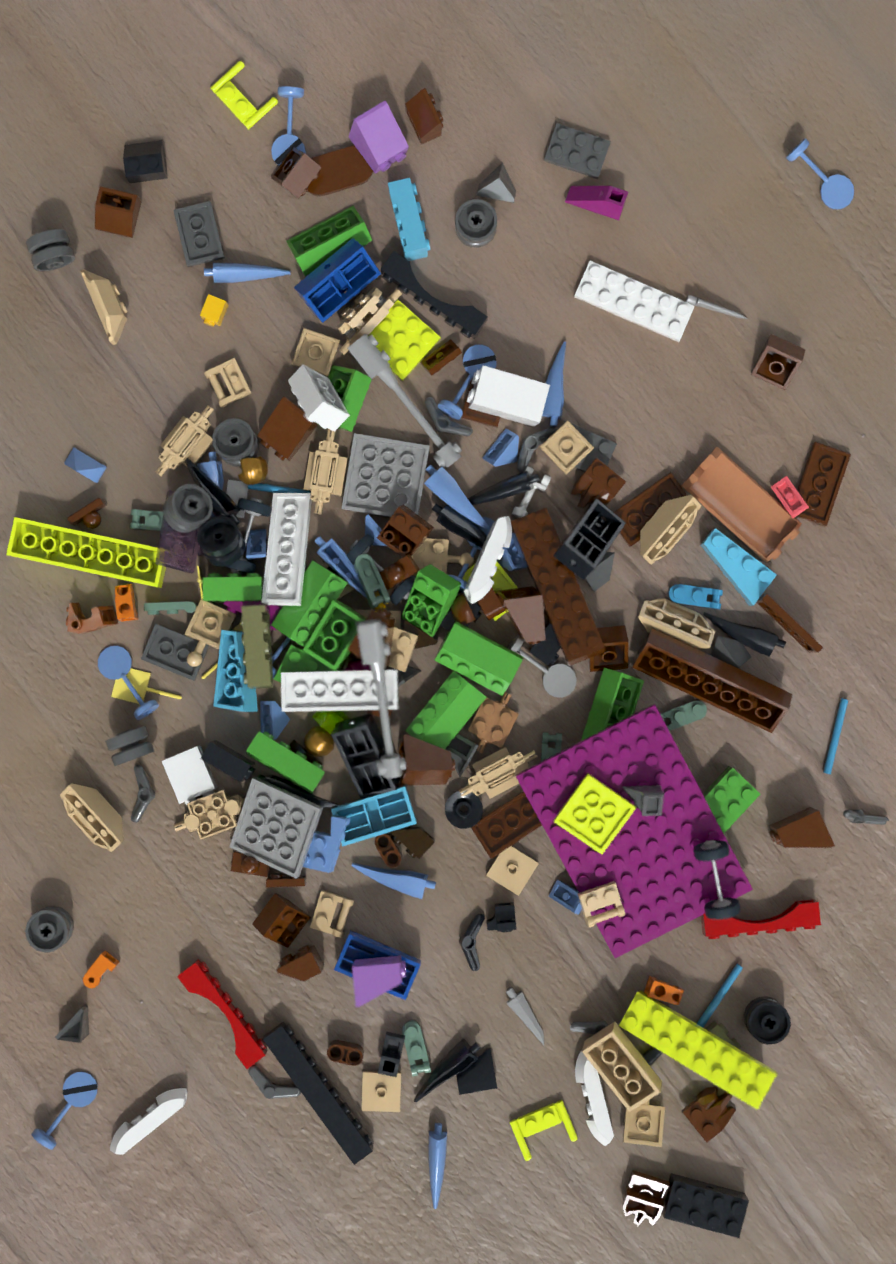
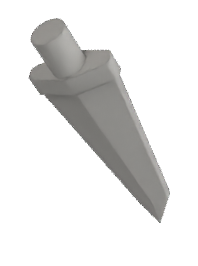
[686,295,748,319]
[506,987,544,1045]

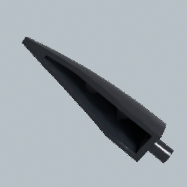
[185,457,240,525]
[468,471,541,505]
[432,503,503,560]
[703,612,786,657]
[258,775,339,808]
[414,1038,481,1102]

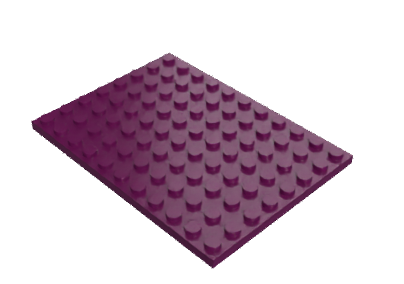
[516,703,753,958]

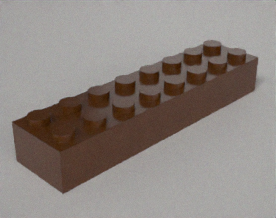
[511,508,605,667]
[632,628,792,733]

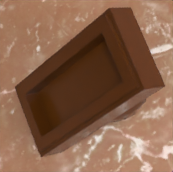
[67,498,107,529]
[379,554,420,590]
[231,851,271,877]

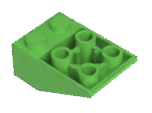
[401,564,461,637]

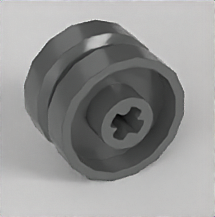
[455,199,497,248]
[26,229,75,271]
[212,418,259,467]
[163,484,213,533]
[105,726,155,766]
[25,906,74,953]

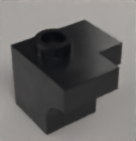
[486,902,517,932]

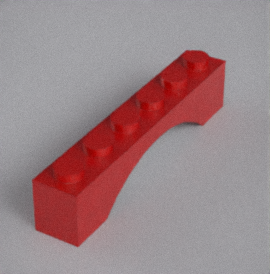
[701,899,821,939]
[177,959,267,1069]

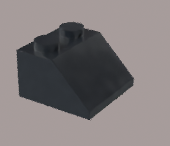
[123,140,168,184]

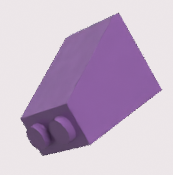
[349,101,409,174]
[352,956,406,1007]

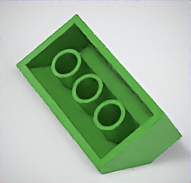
[286,206,373,276]
[271,560,347,647]
[434,621,524,696]
[581,668,644,741]
[405,671,487,749]
[246,731,325,794]

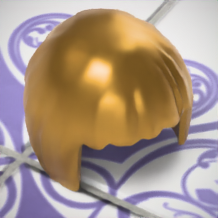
[238,456,268,485]
[304,725,334,757]

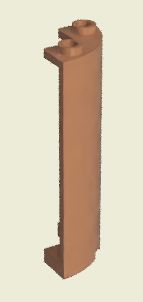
[681,447,802,563]

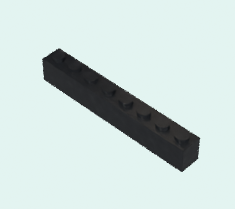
[263,1022,374,1165]

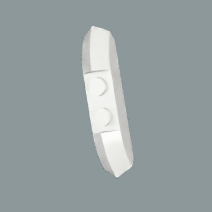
[464,516,512,604]
[575,1051,614,1146]
[110,1088,187,1155]

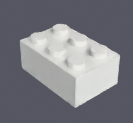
[288,364,350,431]

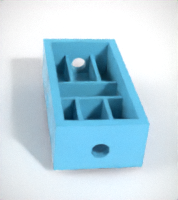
[331,785,417,847]

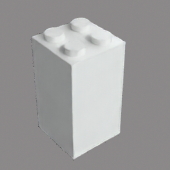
[466,366,550,427]

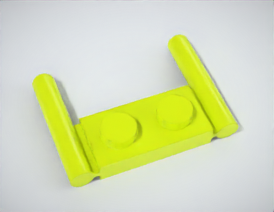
[210,61,278,130]
[509,1100,578,1161]

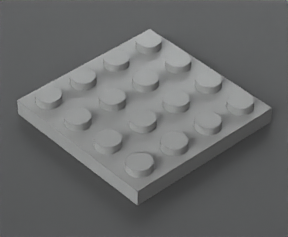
[341,433,430,517]
[230,777,323,879]

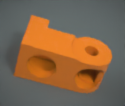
[115,584,138,622]
[83,951,120,988]
[644,976,684,1005]

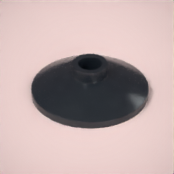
[445,790,483,829]

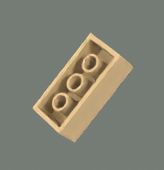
[582,1021,662,1112]

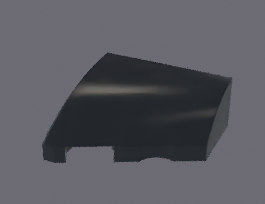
[456,1048,497,1095]

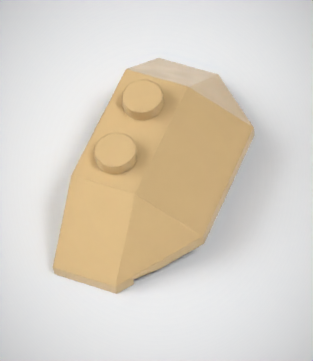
[80,270,128,345]
[640,495,701,564]
[638,598,715,649]
[60,783,124,852]

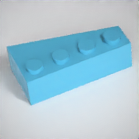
[388,178,431,261]
[700,528,777,606]
[213,630,258,712]

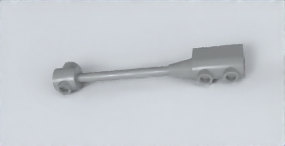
[347,334,462,468]
[356,620,406,778]

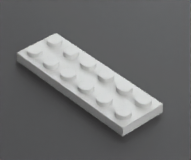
[574,261,695,342]
[261,493,312,606]
[281,670,399,712]

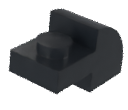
[378,1031,405,1078]

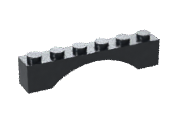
[381,251,488,339]

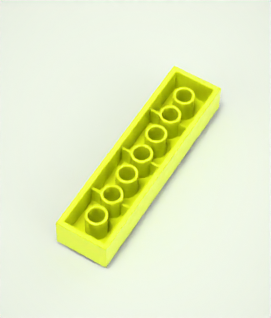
[6,517,170,588]
[619,990,777,1110]

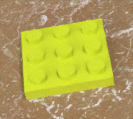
[368,300,441,381]
[554,773,636,854]

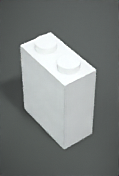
[162,745,218,805]

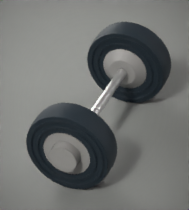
[225,497,272,575]
[346,534,416,606]
[693,840,741,920]

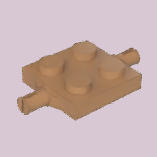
[468,692,519,753]

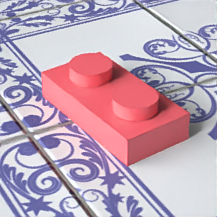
[771,476,809,518]

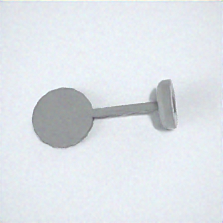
[507,634,577,698]

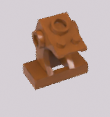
[66,603,118,634]

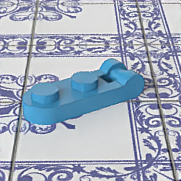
[668,584,723,609]

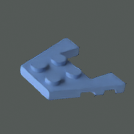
[303,815,350,873]

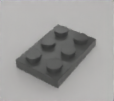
[544,123,611,179]
[173,201,225,267]
[563,421,617,472]
[141,624,210,681]

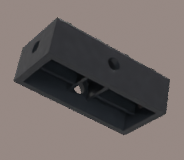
[553,499,626,580]
[331,713,400,799]
[662,1173,749,1238]

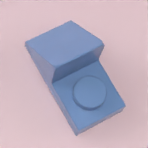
[549,879,582,915]

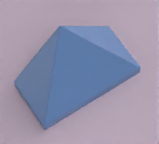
[483,429,519,467]
[64,447,107,483]
[365,514,388,547]
[246,529,267,560]
[497,533,528,571]
[260,701,290,740]

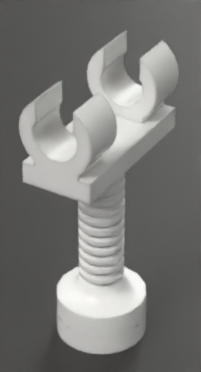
[512,466,551,518]

